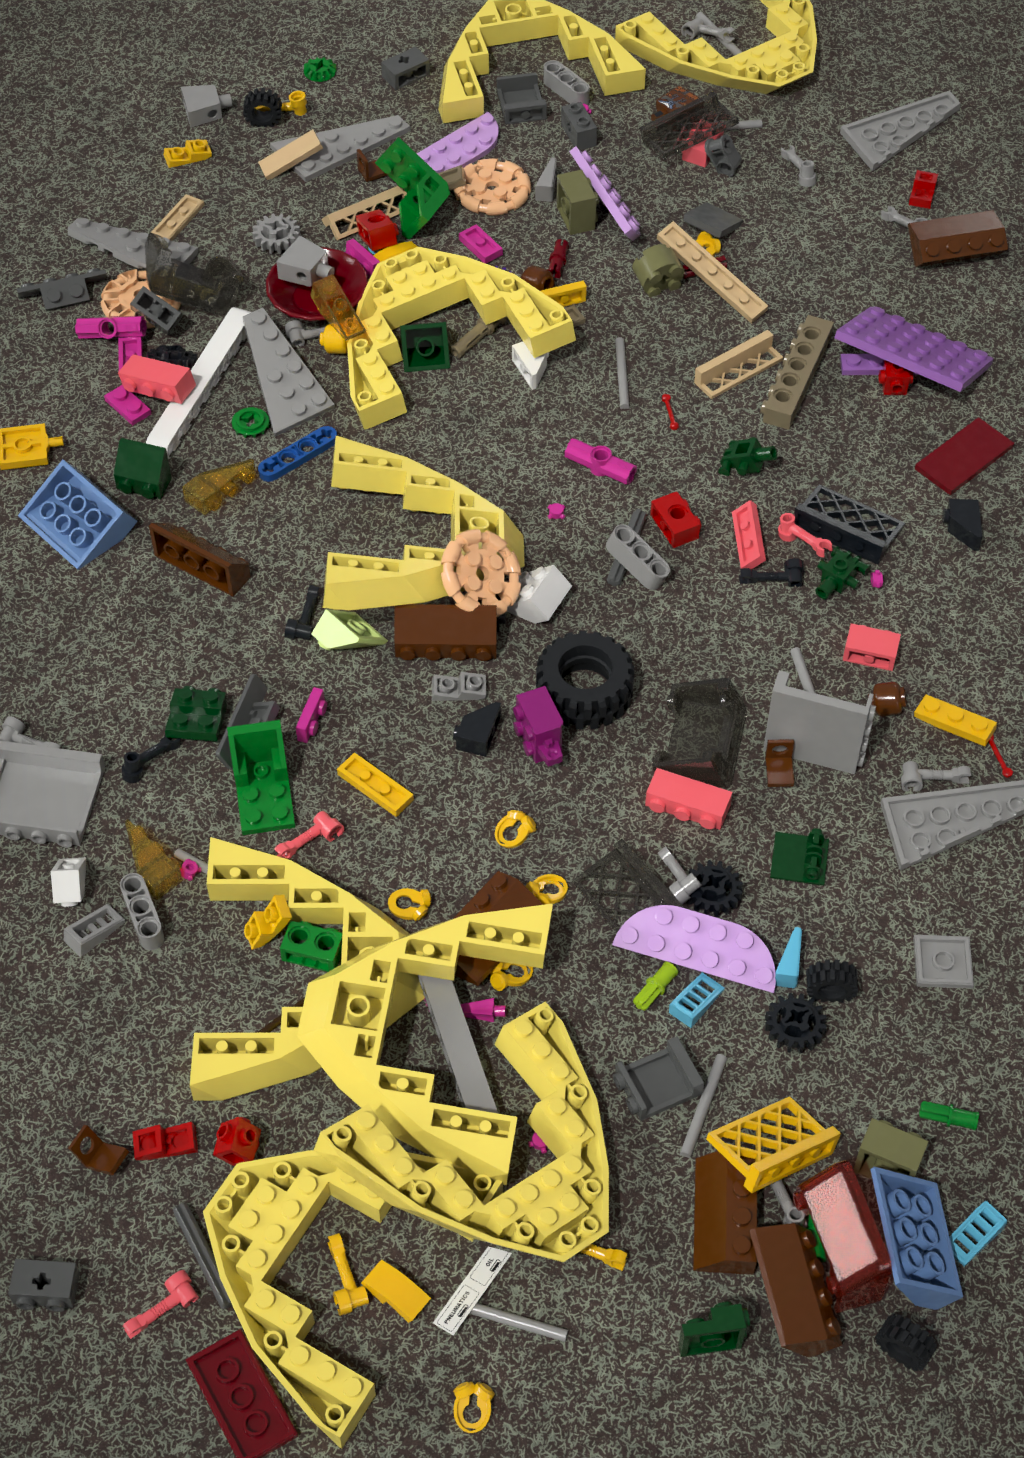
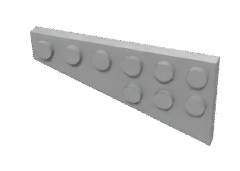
[840,91,960,171]
[270,115,410,182]
[68,218,198,284]
[243,307,335,437]
[880,780,1024,871]

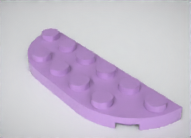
[417,112,498,173]
[569,146,641,241]
[612,905,776,993]

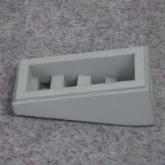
[535,157,557,202]
[64,904,125,958]

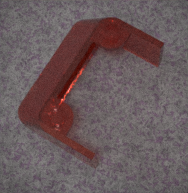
[793,1160,892,1314]

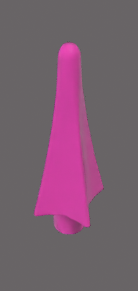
[428,998,506,1022]

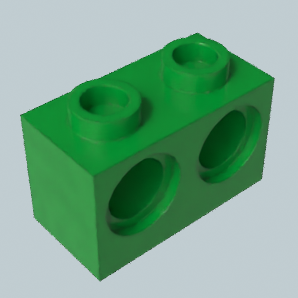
[280,920,343,972]

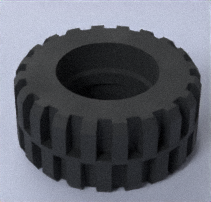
[536,631,635,730]

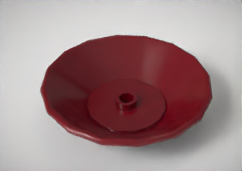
[265,247,368,321]

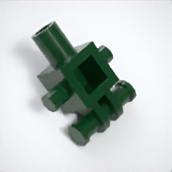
[718,437,777,476]
[815,546,871,599]

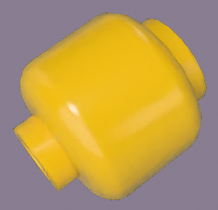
[320,324,351,354]

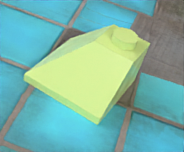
[311,609,388,650]

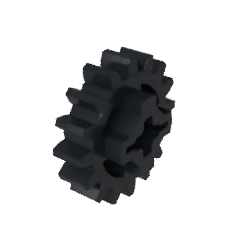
[147,345,197,370]
[686,860,743,917]
[764,993,827,1054]

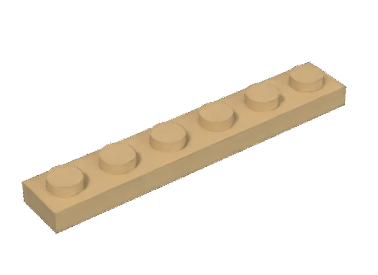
[657,221,768,324]

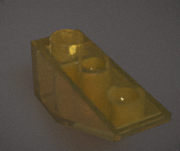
[310,274,366,341]
[182,459,256,515]
[125,819,183,900]

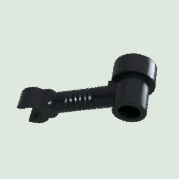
[739,558,804,587]
[284,584,320,640]
[122,735,181,783]

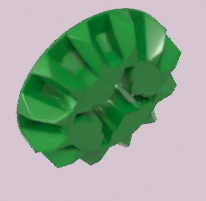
[303,57,336,82]
[232,407,269,438]

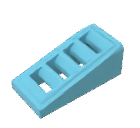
[775,927,802,988]
[669,972,725,1028]
[949,1201,1007,1267]

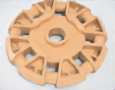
[454,158,531,216]
[101,269,182,329]
[441,529,521,617]

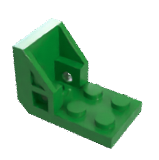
[375,137,450,239]
[227,720,295,835]

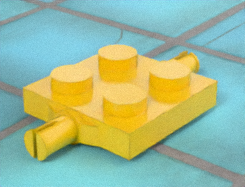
[0,423,64,470]

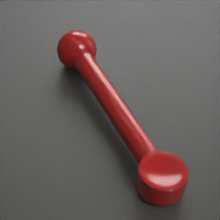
[662,394,679,430]
[988,735,1013,778]

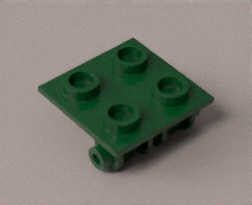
[770,828,829,886]

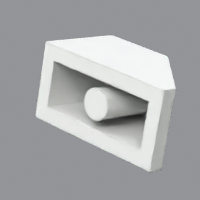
[512,342,549,390]
[51,857,86,907]

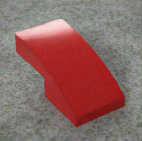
[909,170,938,209]
[132,1121,198,1160]

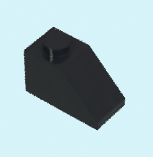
[942,499,982,551]
[453,702,501,757]

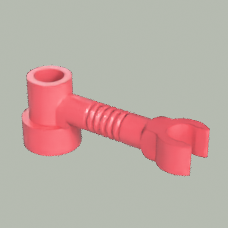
[778,513,832,558]
[274,811,344,859]
[123,1270,199,1339]

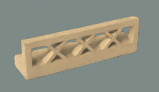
[322,186,407,240]
[694,330,784,399]

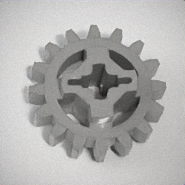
[252,213,300,254]

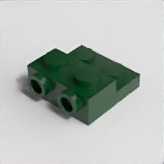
[165,686,227,741]
[678,1302,750,1357]

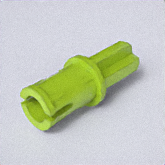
[633,962,678,1011]

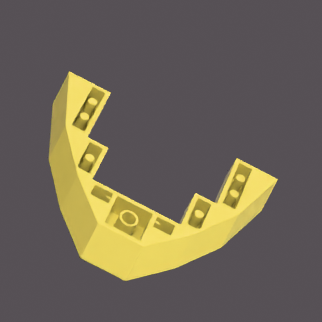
[438,0,646,123]
[615,0,817,94]
[347,247,576,430]
[323,436,525,611]
[190,837,425,1101]
[297,904,553,1185]
[314,1002,609,1262]
[203,1150,503,1449]

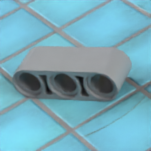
[543,60,590,105]
[606,524,670,590]
[120,873,164,950]

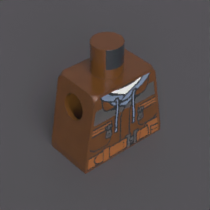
[651,86,705,129]

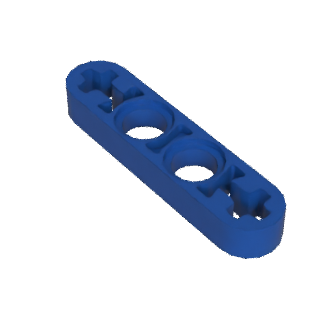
[258,426,337,482]

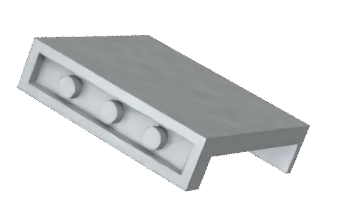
[763,670,876,774]
[0,740,105,848]

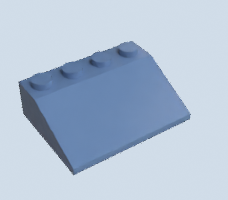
[18,459,137,570]
[870,1167,963,1310]

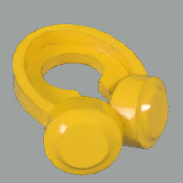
[696,232,721,257]
[495,810,536,848]
[525,874,568,905]
[388,888,431,922]
[490,962,533,991]
[453,1382,495,1433]

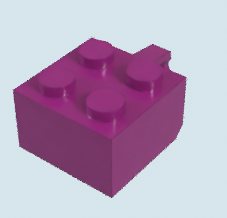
[513,686,563,766]

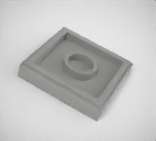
[913,935,974,989]

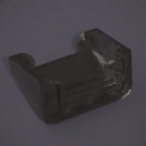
[145,232,245,316]
[652,677,746,788]

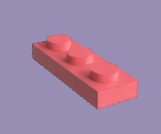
[732,500,766,569]

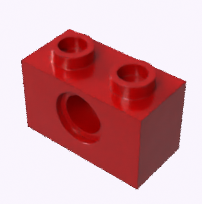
[355,209,399,251]
[650,491,702,548]

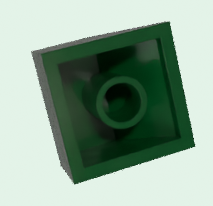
[399,322,450,372]
[113,438,172,499]

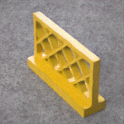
[706,1096,841,1193]

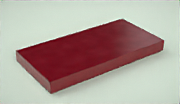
[915,417,1014,496]
[185,1329,299,1458]

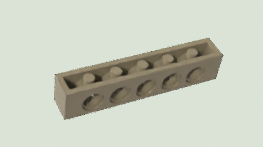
[760,315,834,430]

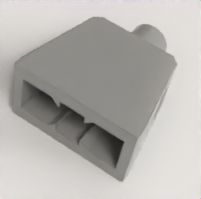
[181,85,232,127]
[276,236,335,287]

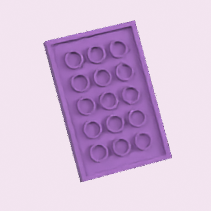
[834,306,994,392]

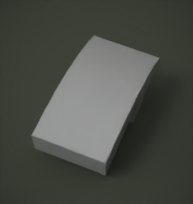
[432,672,486,701]

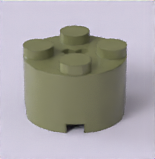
[632,244,684,297]

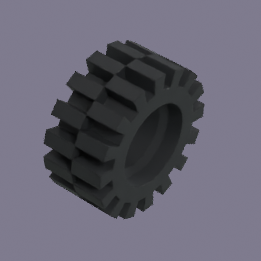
[243,88,282,127]
[806,959,858,1003]
[875,1314,937,1371]

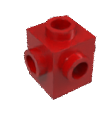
[878,360,913,395]
[213,1117,262,1166]

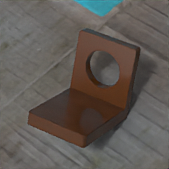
[356,149,387,182]
[765,739,794,787]
[68,1125,129,1175]

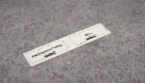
[433,1246,512,1335]

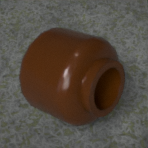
[521,265,554,291]
[868,682,907,716]

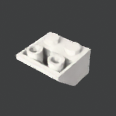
[507,565,572,624]

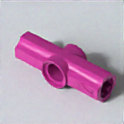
[75,316,147,339]
[565,438,637,485]

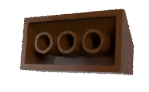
[908,210,1008,267]
[149,522,251,597]
[394,604,497,661]
[453,871,544,986]
[693,1149,757,1275]
[749,1223,842,1358]

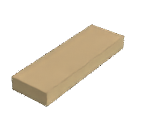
[258,129,323,180]
[150,194,205,241]

